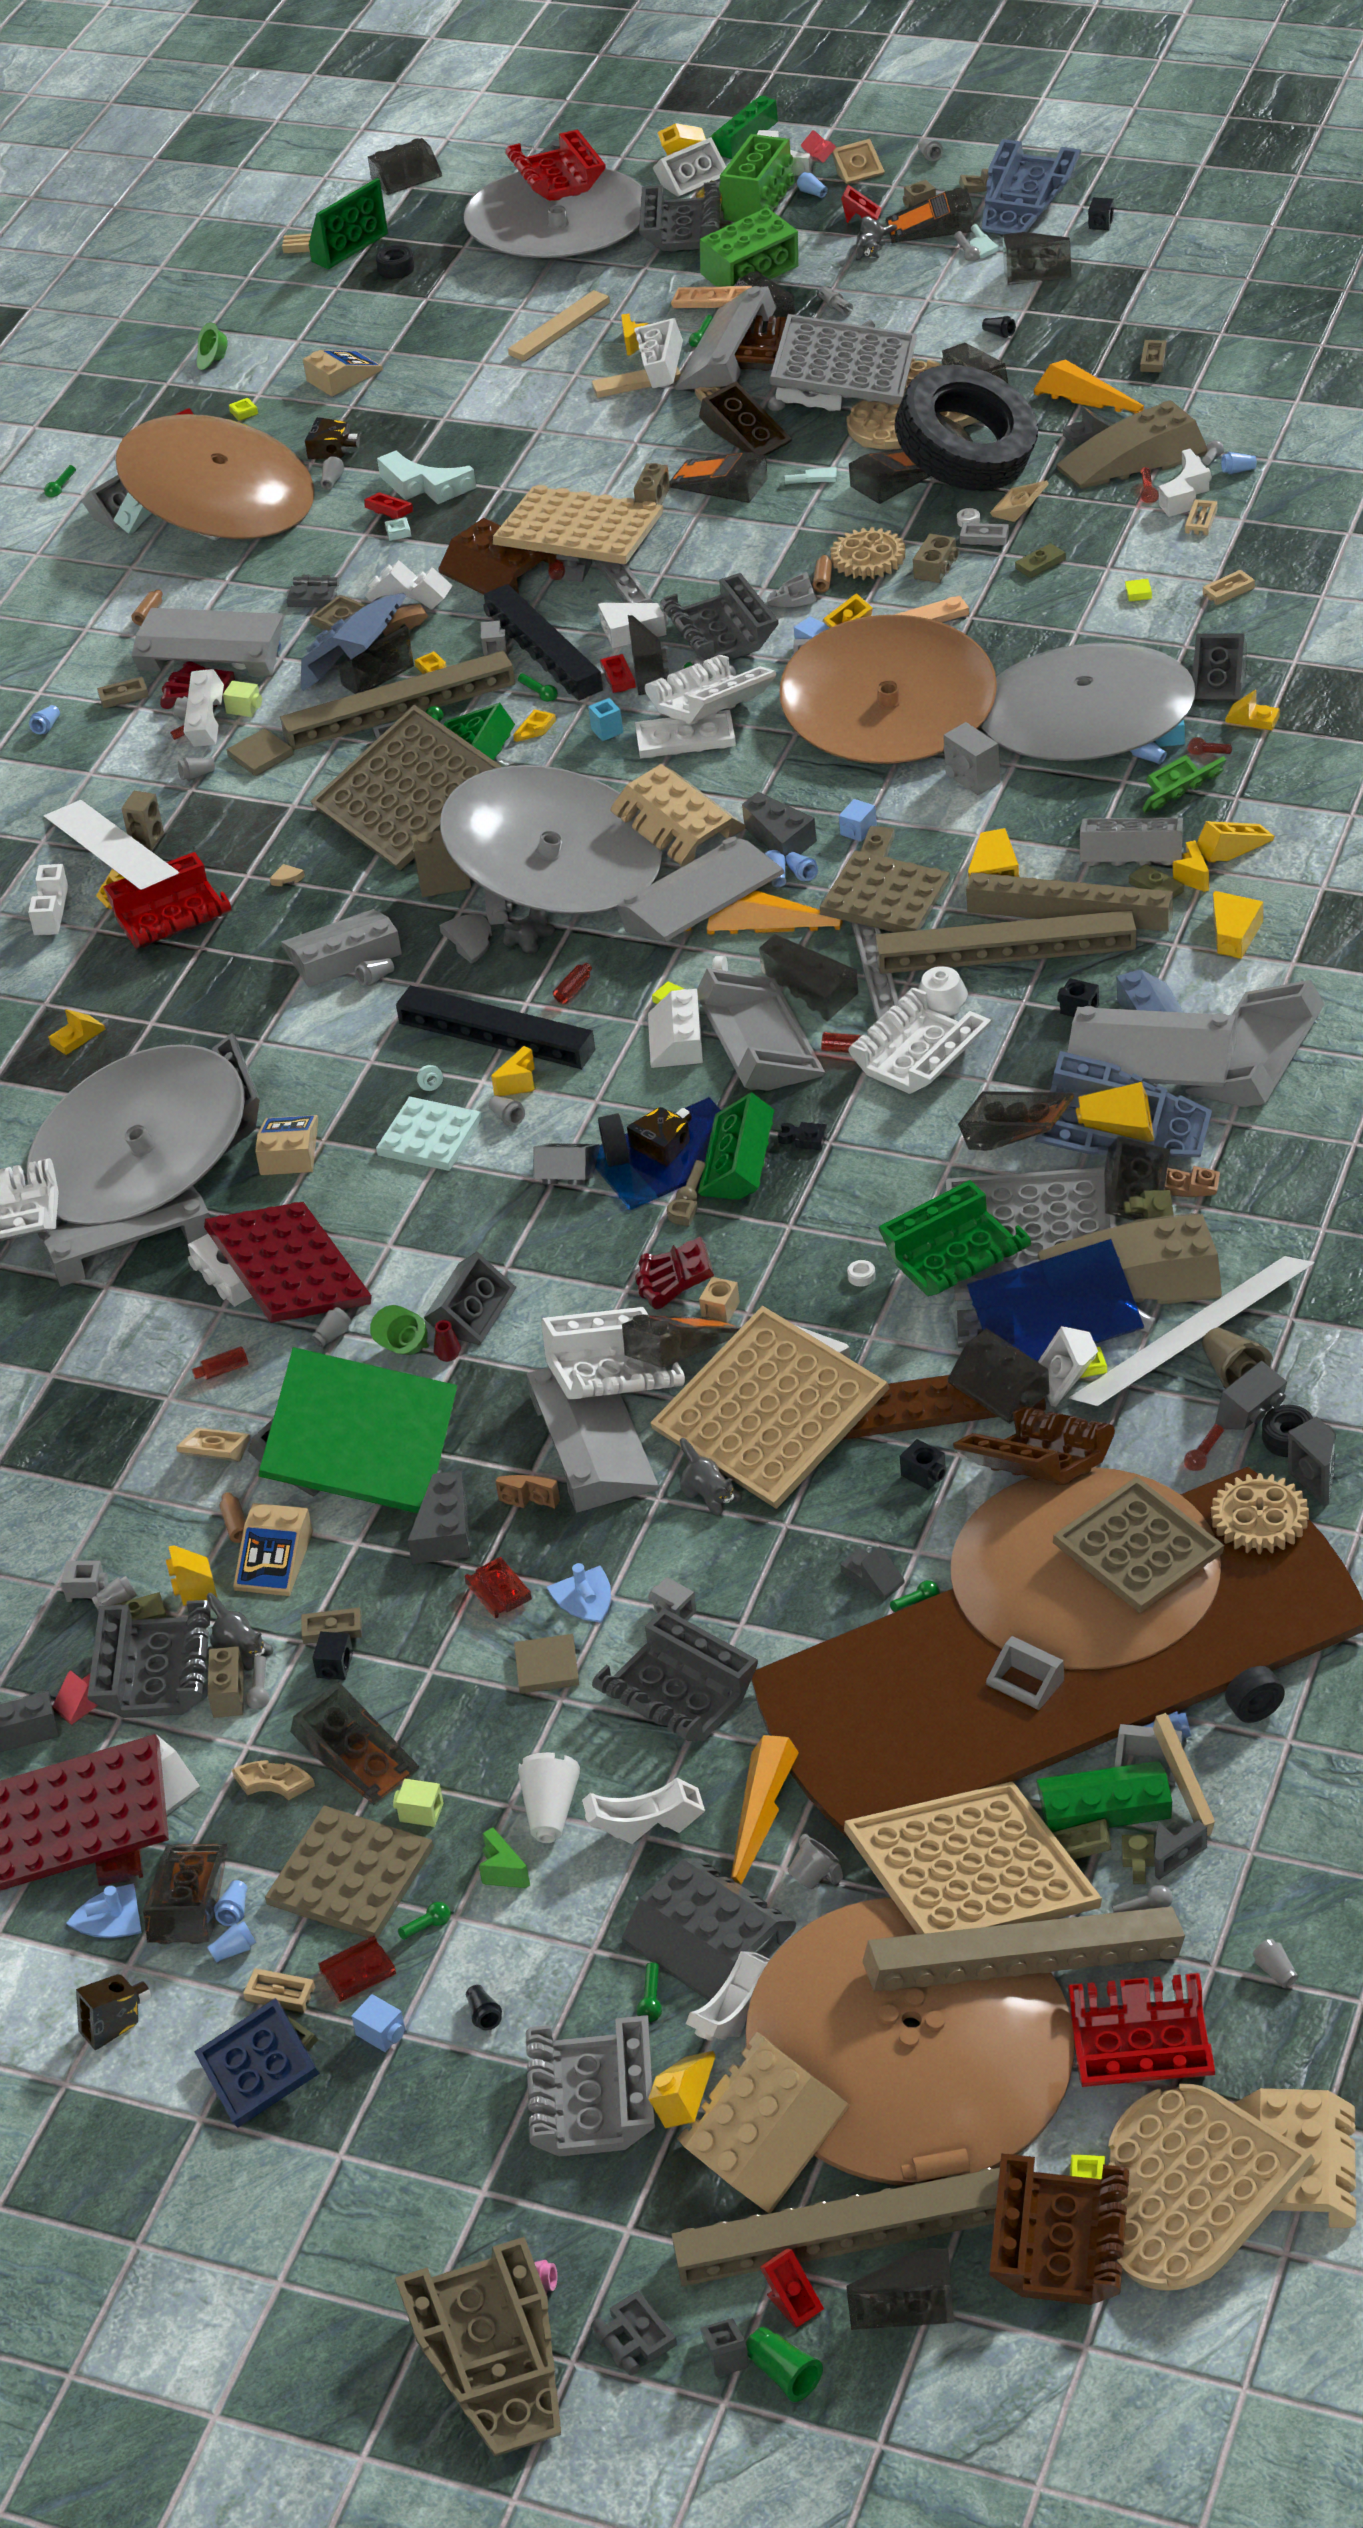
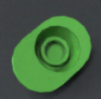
[197,322,228,370]
[370,1305,429,1355]

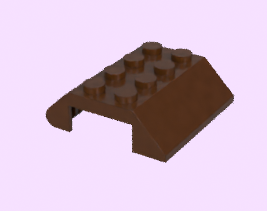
[735,315,787,371]
[438,518,562,595]
[953,1406,1115,1485]
[989,2153,1130,2305]

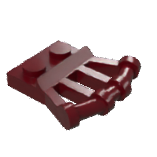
[160,661,235,709]
[635,1236,714,1310]

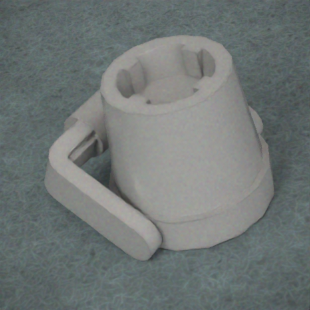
[788,1834,843,1889]

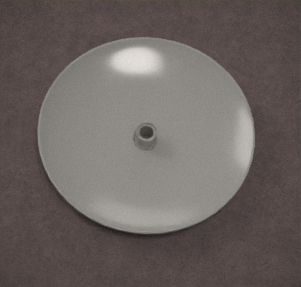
[464,168,642,258]
[981,643,1195,761]
[440,765,662,914]
[27,1045,245,1225]

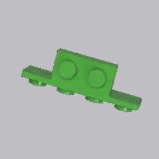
[1142,755,1226,813]

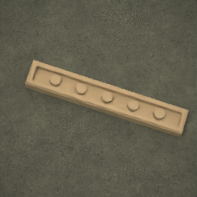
[508,290,610,361]

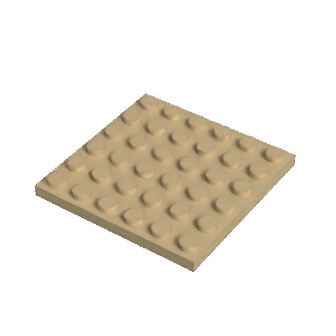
[493,485,663,564]
[650,1306,890,1509]
[844,1781,1102,1934]

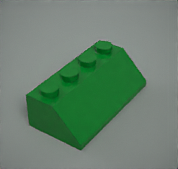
[709,96,778,159]
[698,1092,774,1200]
[1036,1761,1173,1832]

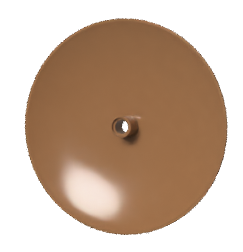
[115,414,314,539]
[779,615,997,764]
[951,1467,1221,1670]

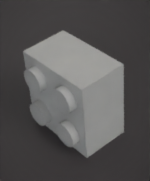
[943,722,1000,795]

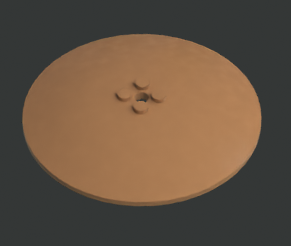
[746,1898,1074,2186]

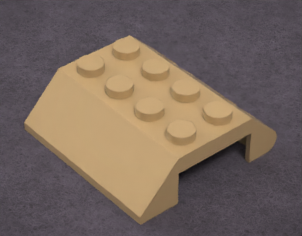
[610,764,745,867]
[677,2032,850,2214]
[1233,2088,1356,2228]

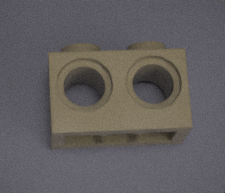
[634,463,670,505]
[913,533,959,583]
[121,790,164,850]
[208,1646,244,1718]

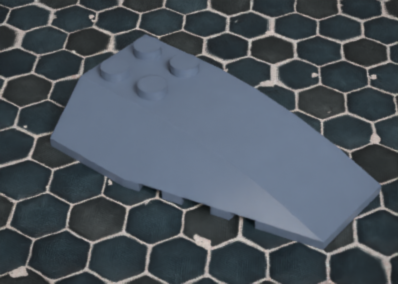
[982,139,1081,237]
[300,593,406,691]
[1035,1051,1212,1157]

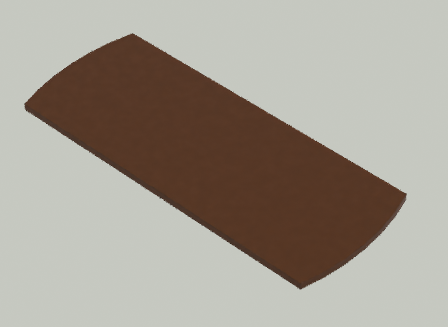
[751,1467,1363,1840]

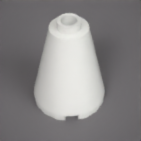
[518,1752,580,1843]

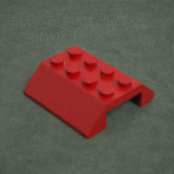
[505,129,606,201]
[104,852,232,949]
[1068,1973,1215,2087]

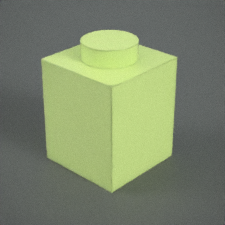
[223,681,262,717]
[393,1779,444,1827]

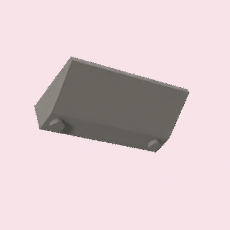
[675,286,776,390]
[131,608,285,677]
[617,837,784,942]
[697,968,825,1091]
[1185,980,1325,1107]
[1068,1006,1237,1087]
[38,1186,210,1287]
[527,1367,659,1513]

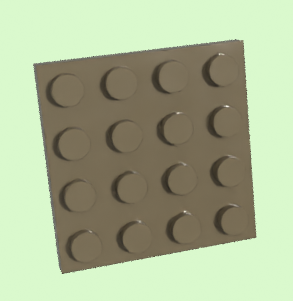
[820,851,950,933]
[1053,1476,1224,1613]
[265,1805,434,1941]

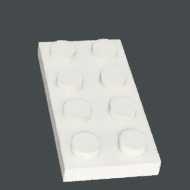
[635,710,736,759]

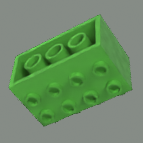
[719,134,795,223]
[699,207,799,287]

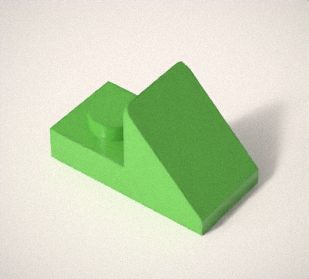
[479,1827,530,1888]

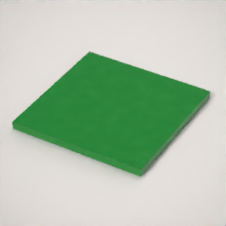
[258,1347,457,1513]

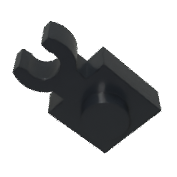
[778,1122,828,1150]

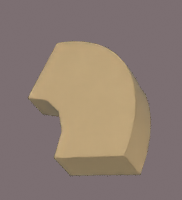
[232,1760,315,1800]

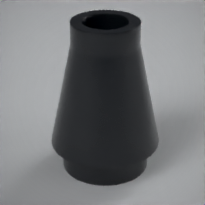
[982,316,1016,338]
[465,1985,502,2031]

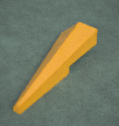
[1034,359,1144,414]
[706,890,843,935]
[731,1735,799,1885]

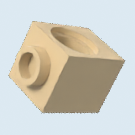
[699,1277,740,1323]

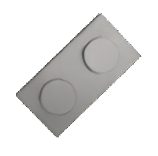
[960,523,1009,546]

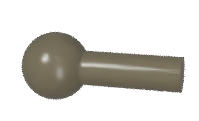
[676,1160,705,1201]

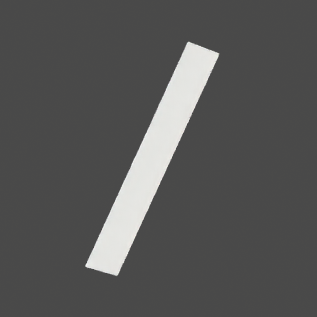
[44,800,179,890]
[1069,1256,1315,1406]

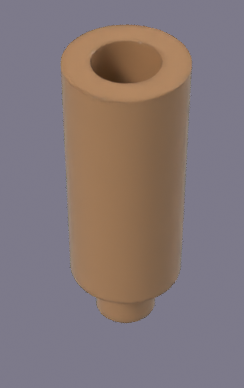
[813,555,833,593]
[131,590,163,626]
[219,1492,246,1543]
[901,2148,970,2182]

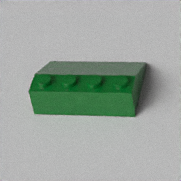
[309,178,388,270]
[444,702,515,761]

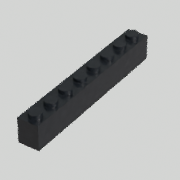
[483,584,603,701]
[396,985,596,1070]

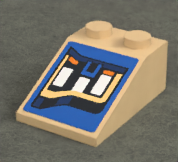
[303,350,383,397]
[255,1115,318,1175]
[233,1503,313,1596]

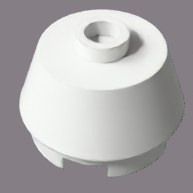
[918,967,968,1017]

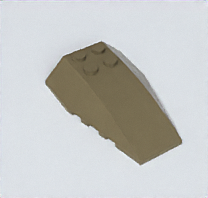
[1056,400,1207,489]
[1037,1213,1222,1304]
[395,2237,561,2457]

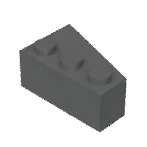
[742,792,817,866]
[408,1470,470,1564]

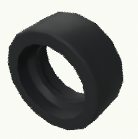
[598,1113,629,1167]

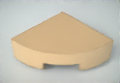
[270,864,305,886]

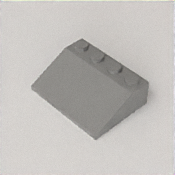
[1080,818,1183,866]
[281,909,402,988]

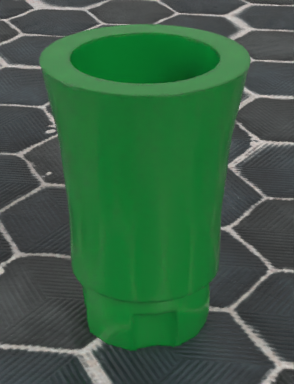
[746,2327,823,2402]

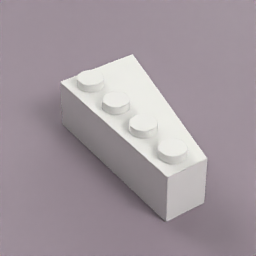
[634,318,683,388]

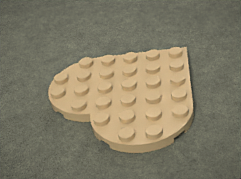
[846,358,980,451]
[1108,2084,1315,2290]

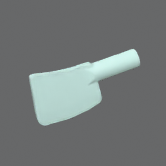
[970,224,999,258]
[784,467,837,484]

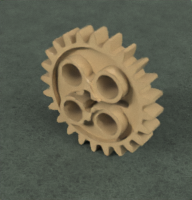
[831,527,906,580]
[1211,1473,1309,1554]

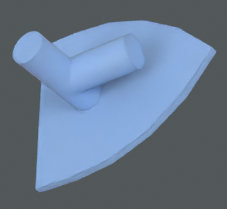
[547,1563,611,1623]
[66,1883,142,1938]

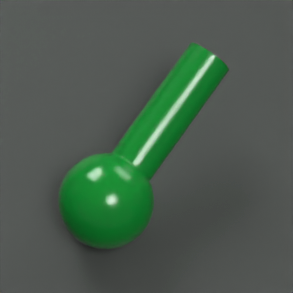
[689,315,713,347]
[44,465,76,497]
[518,673,558,702]
[425,706,444,722]
[890,1580,940,1612]
[398,1902,451,1940]
[636,1963,662,2022]

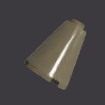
[1202,1328,1273,1389]

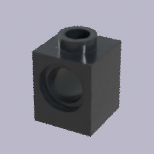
[1088,197,1114,230]
[1057,978,1099,1017]
[899,1439,947,1490]
[312,1631,353,1680]

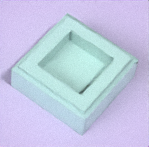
[385,517,411,541]

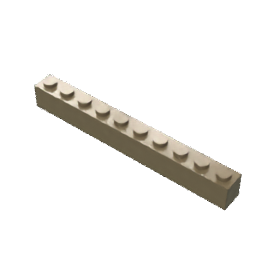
[280,650,515,750]
[875,910,1136,974]
[862,1906,1185,1992]
[672,2168,1000,2287]

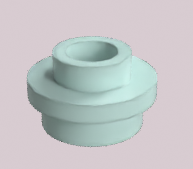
[417,1065,443,1091]

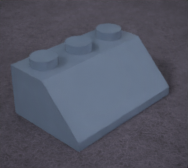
[1117,970,1184,1013]

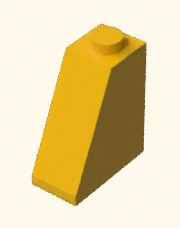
[968,828,1019,879]
[1213,891,1263,959]
[1076,1082,1154,1142]

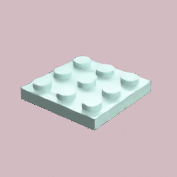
[376,1096,482,1171]

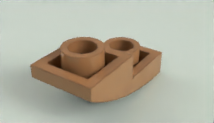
[382,604,428,636]
[1159,1166,1220,1197]
[495,1475,560,1508]

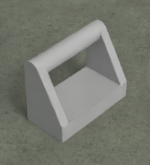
[986,1636,1064,1710]
[1114,1724,1182,1787]

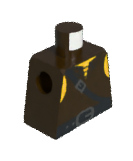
[305,417,360,459]
[627,1107,692,1167]
[76,1974,151,2051]

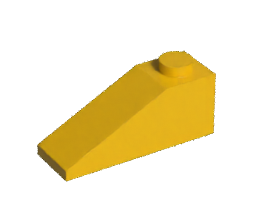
[1197,821,1275,863]
[648,2051,716,2128]

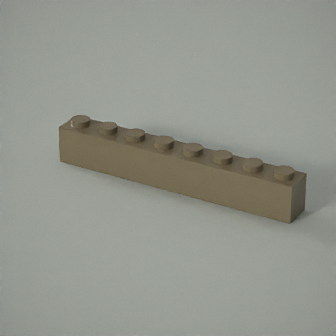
[966,873,1173,932]

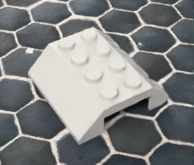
[645,655,776,724]
[849,988,992,1094]
[0,1158,59,1241]
[541,1307,685,1399]

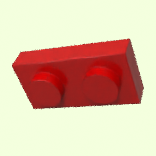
[364,492,413,519]
[600,654,636,693]

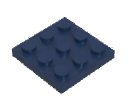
[194,1998,320,2128]

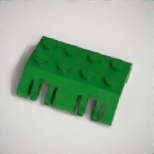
[879,1180,1031,1297]

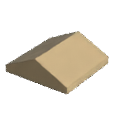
[832,139,885,184]
[990,480,1048,522]
[176,1428,250,1462]

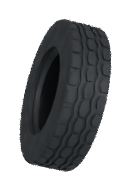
[894,365,1038,491]

